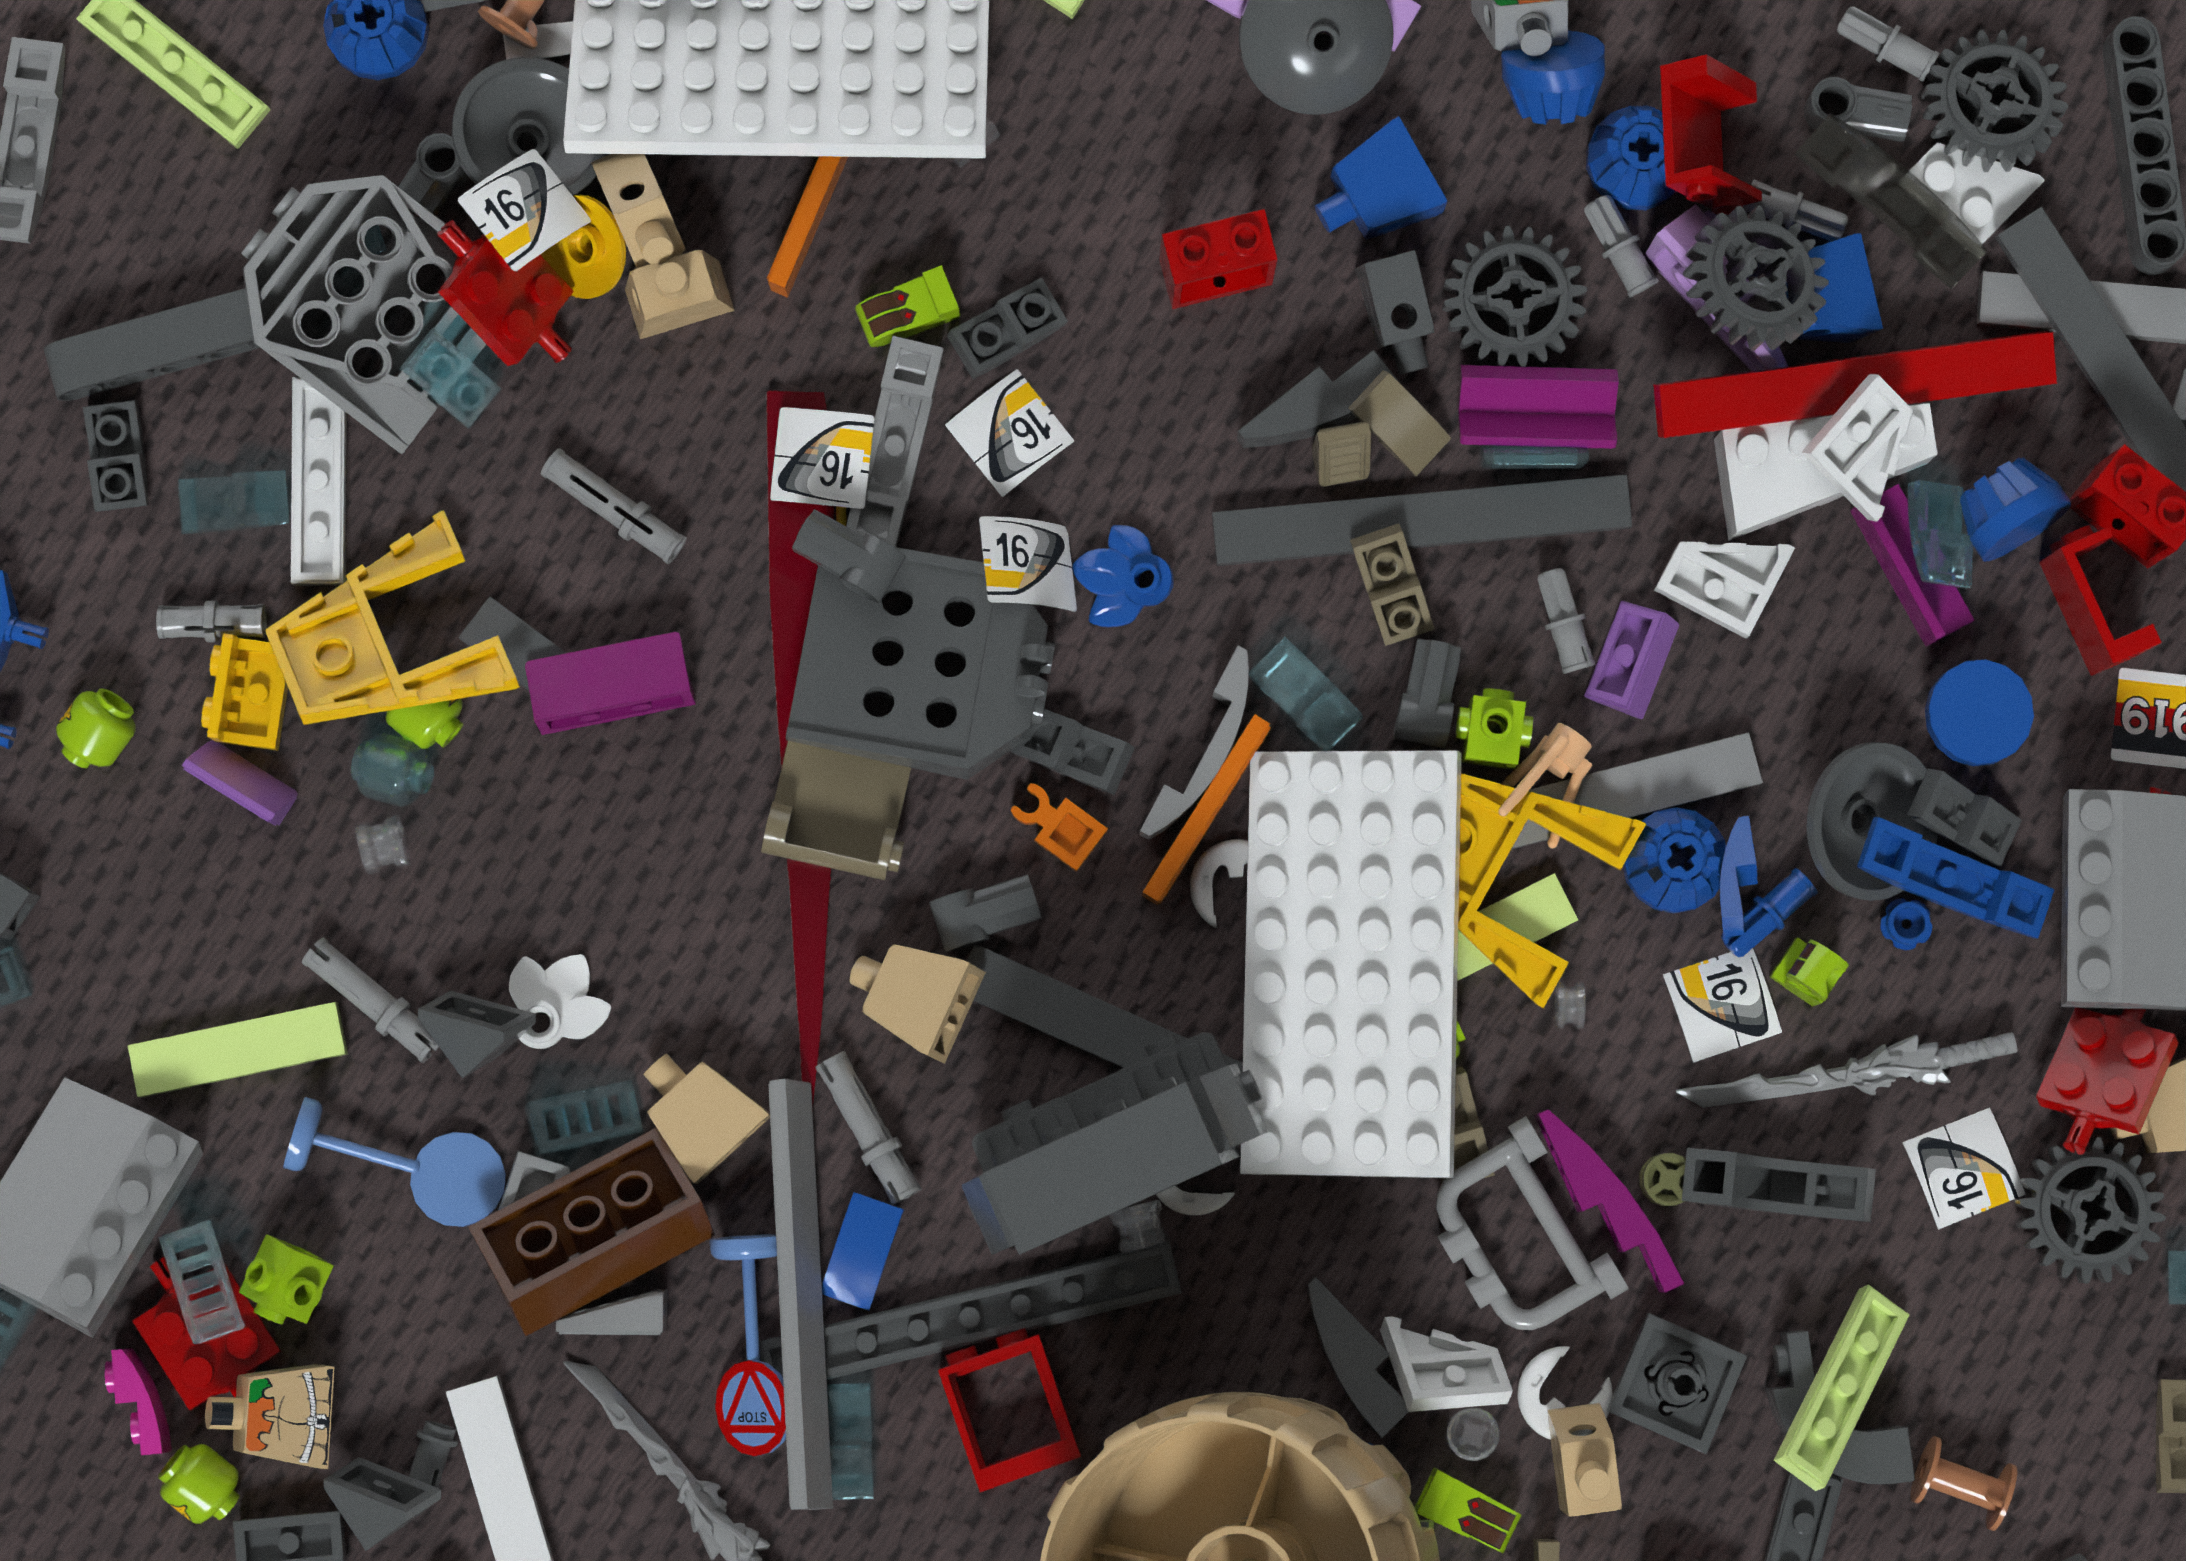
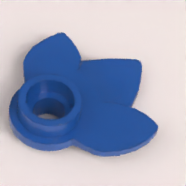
[1072,525,1174,628]

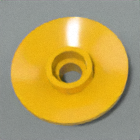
[540,195,626,299]

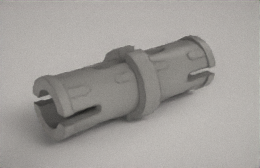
[156,601,267,642]

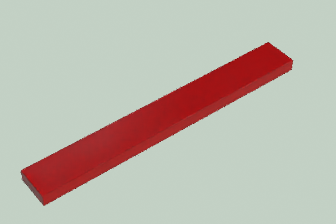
[1653,331,2057,438]

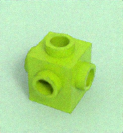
[1455,688,1533,770]
[239,1234,334,1325]

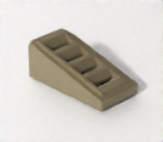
[1312,421,1371,487]

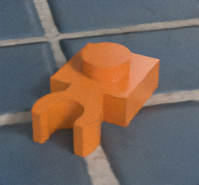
[1011,783,1108,872]

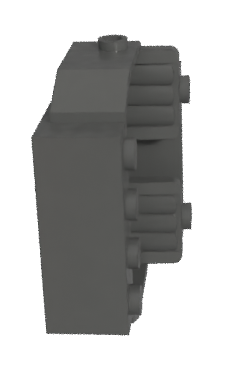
[961,1032,1267,1255]

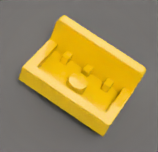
[201,633,288,751]

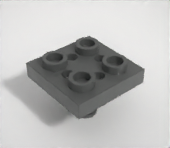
[1607,1313,1747,1454]

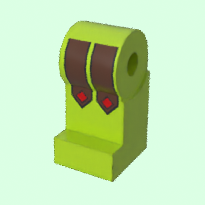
[855,265,960,347]
[1769,937,1849,1007]
[1414,1467,1522,1553]

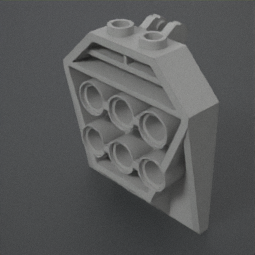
[241,175,486,454]

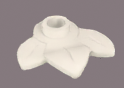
[509,954,612,1049]

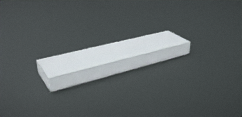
[291,377,347,586]
[446,1376,554,1561]

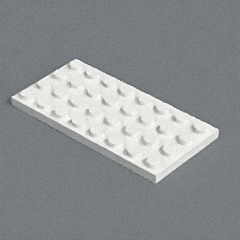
[563,0,989,158]
[1240,751,1461,1178]

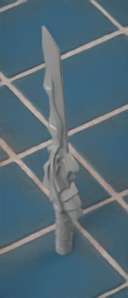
[1676,1032,2018,1108]
[563,1361,770,1561]

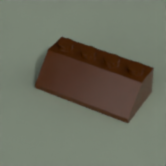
[468,1127,715,1337]

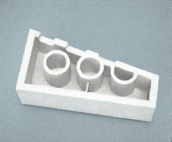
[1714,403,1937,541]

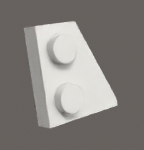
[1898,142,2045,253]
[1380,1316,1513,1412]

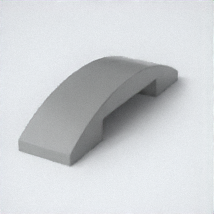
[0,37,65,244]
[846,336,944,547]
[1140,646,1249,840]

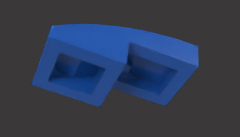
[1720,816,1758,938]
[822,1192,904,1311]

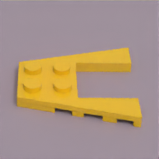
[265,510,520,725]
[1458,773,1646,1008]

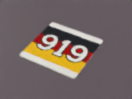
[2111,668,2186,769]

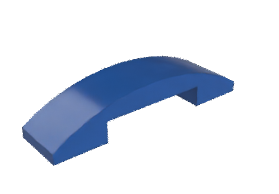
[1857,817,2055,939]

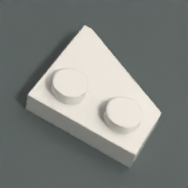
[1802,374,1913,522]
[1654,542,1795,639]

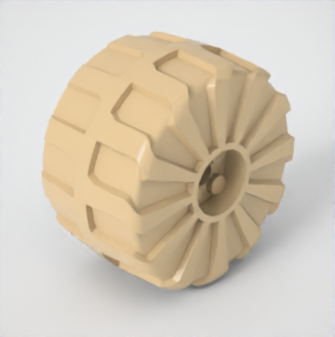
[1040,1392,1440,1561]

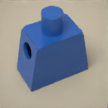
[1314,116,1448,240]
[1785,233,1883,343]

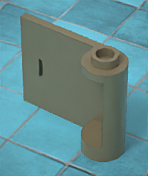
[761,741,911,881]

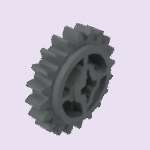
[1921,30,2068,172]
[1683,205,1829,351]
[1442,226,1587,367]
[2014,1137,2166,1284]

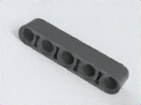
[2102,16,2186,275]
[44,288,304,401]

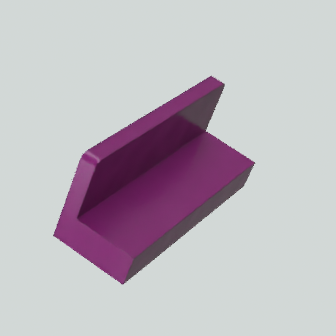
[1457,365,1619,449]
[1850,484,1975,647]
[525,632,696,735]

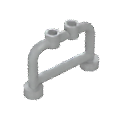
[1436,1116,1629,1330]

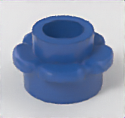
[1880,898,1932,950]

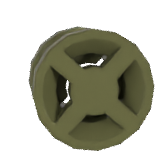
[1639,1153,1686,1206]

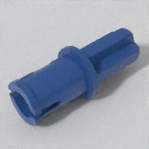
[1721,868,1818,958]

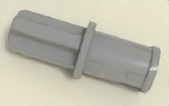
[1837,7,1940,82]
[1743,179,1848,241]
[1584,195,1659,298]
[1537,568,1596,674]

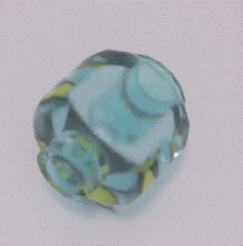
[351,733,434,807]

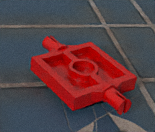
[437,220,574,366]
[2036,1007,2178,1155]
[132,1255,282,1411]

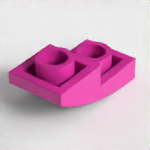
[105,1348,172,1455]

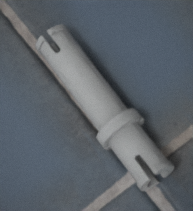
[541,448,687,564]
[302,937,439,1063]
[815,1051,922,1206]

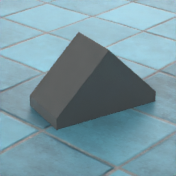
[418,991,536,1078]
[324,1457,441,1551]

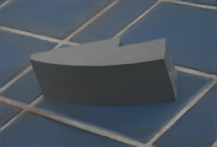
[1237,350,1400,448]
[1306,1277,1408,1438]

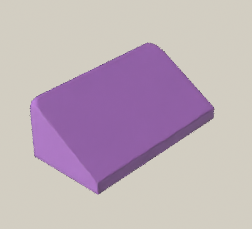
[1584,600,1679,719]
[182,740,298,826]

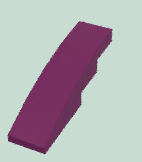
[1534,1110,1684,1293]

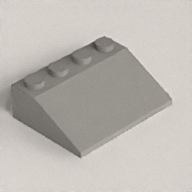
[2061,789,2186,1010]
[0,1077,203,1338]

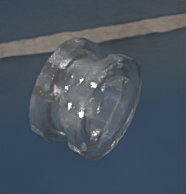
[1554,982,1585,1029]

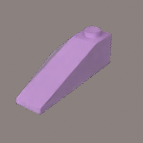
[1644,204,1788,371]

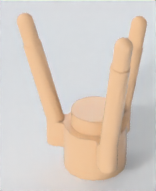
[1498,723,1593,849]

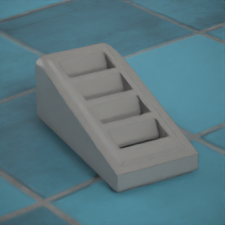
[556,1289,668,1335]

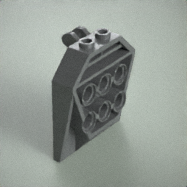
[786,547,1056,780]

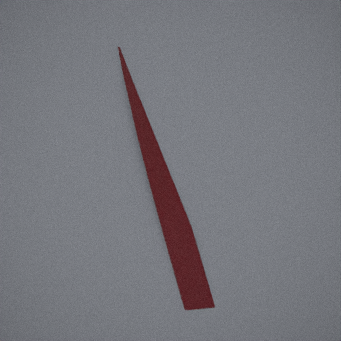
[766,391,834,1112]

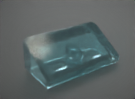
[1479,445,1589,469]

